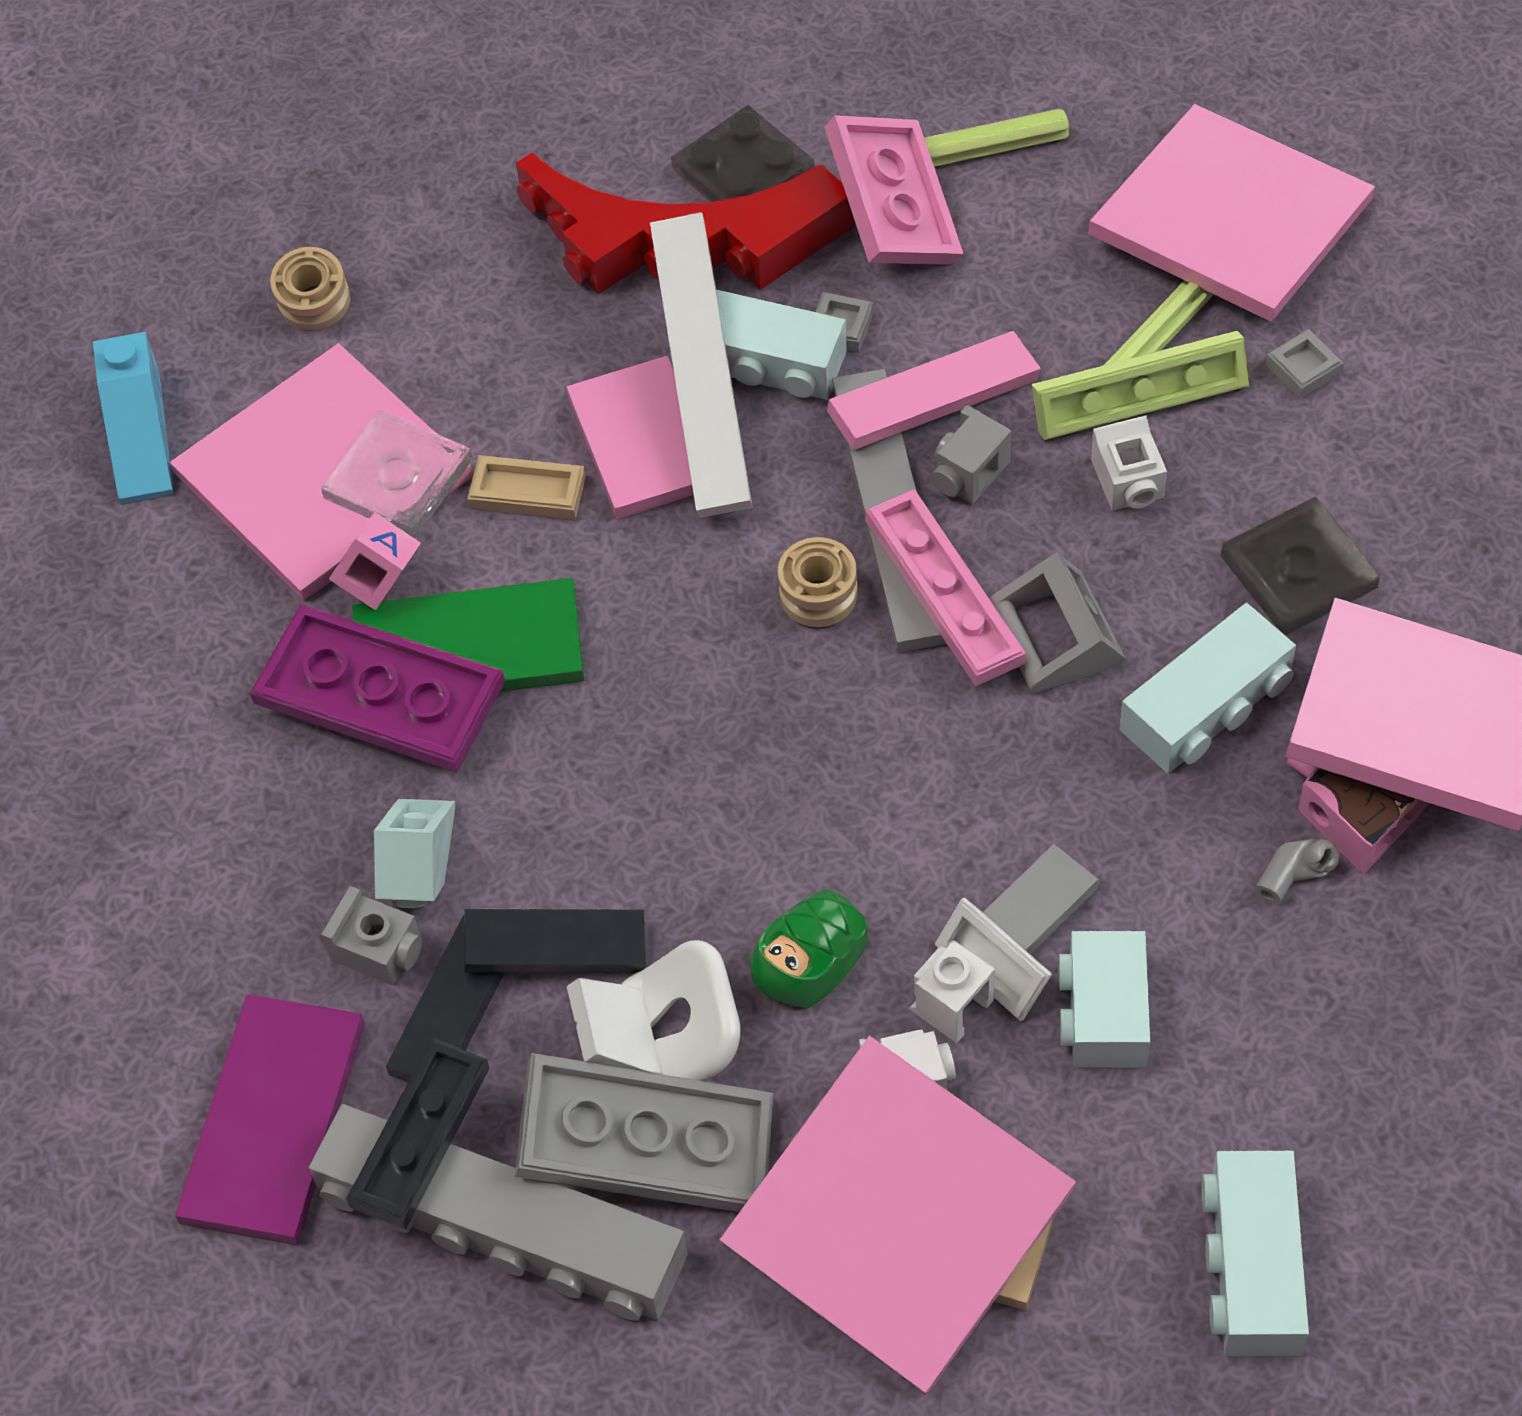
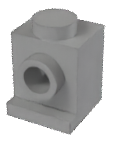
[930,405,1011,505]
[321,886,422,986]

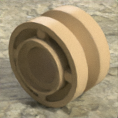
[270,247,350,330]
[778,537,858,627]

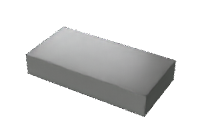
[983,844,1098,954]

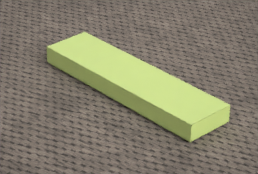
[1032,331,1249,440]

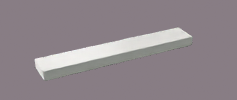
[650,213,753,518]

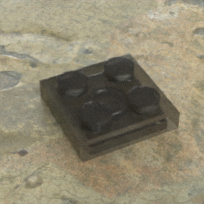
[671,105,815,202]
[1220,496,1381,636]

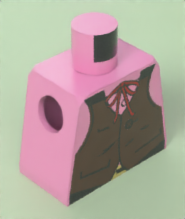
[1287,758,1430,874]

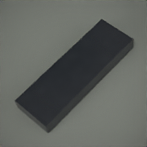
[464,909,646,973]
[386,915,504,1082]
[346,1038,490,1230]

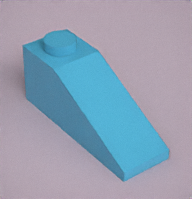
[93,332,174,504]

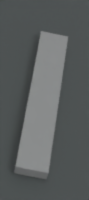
[832,369,947,653]

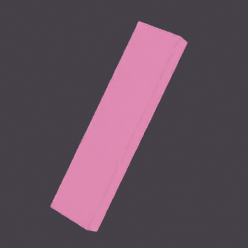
[827,331,1041,450]
[865,489,1026,687]

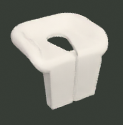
[567,940,740,1082]

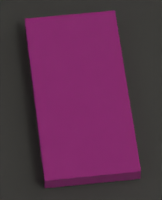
[250,604,506,773]
[175,994,365,1245]

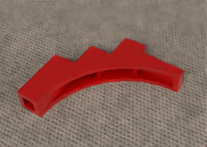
[516,152,856,294]

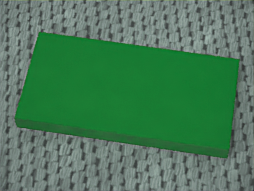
[352,578,584,692]

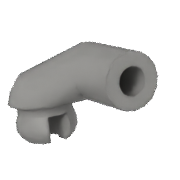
[1254,839,1339,905]

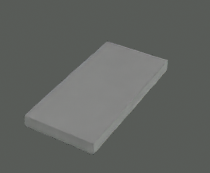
[515,1053,773,1212]

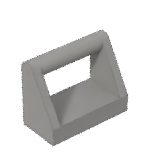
[989,552,1126,694]

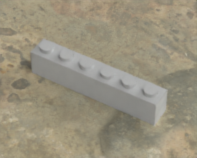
[309,1103,688,1321]

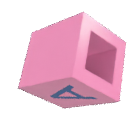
[329,512,421,610]

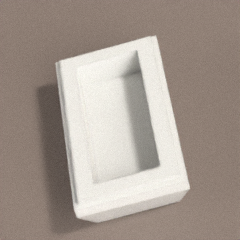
[935,898,1052,1021]

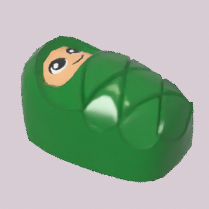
[749,889,868,1009]

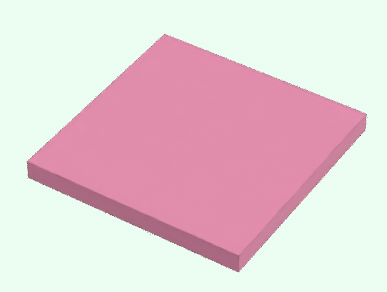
[1088,104,1375,322]
[170,343,473,601]
[1285,598,1522,831]
[720,1035,1077,1395]

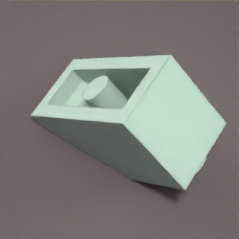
[374,799,455,908]

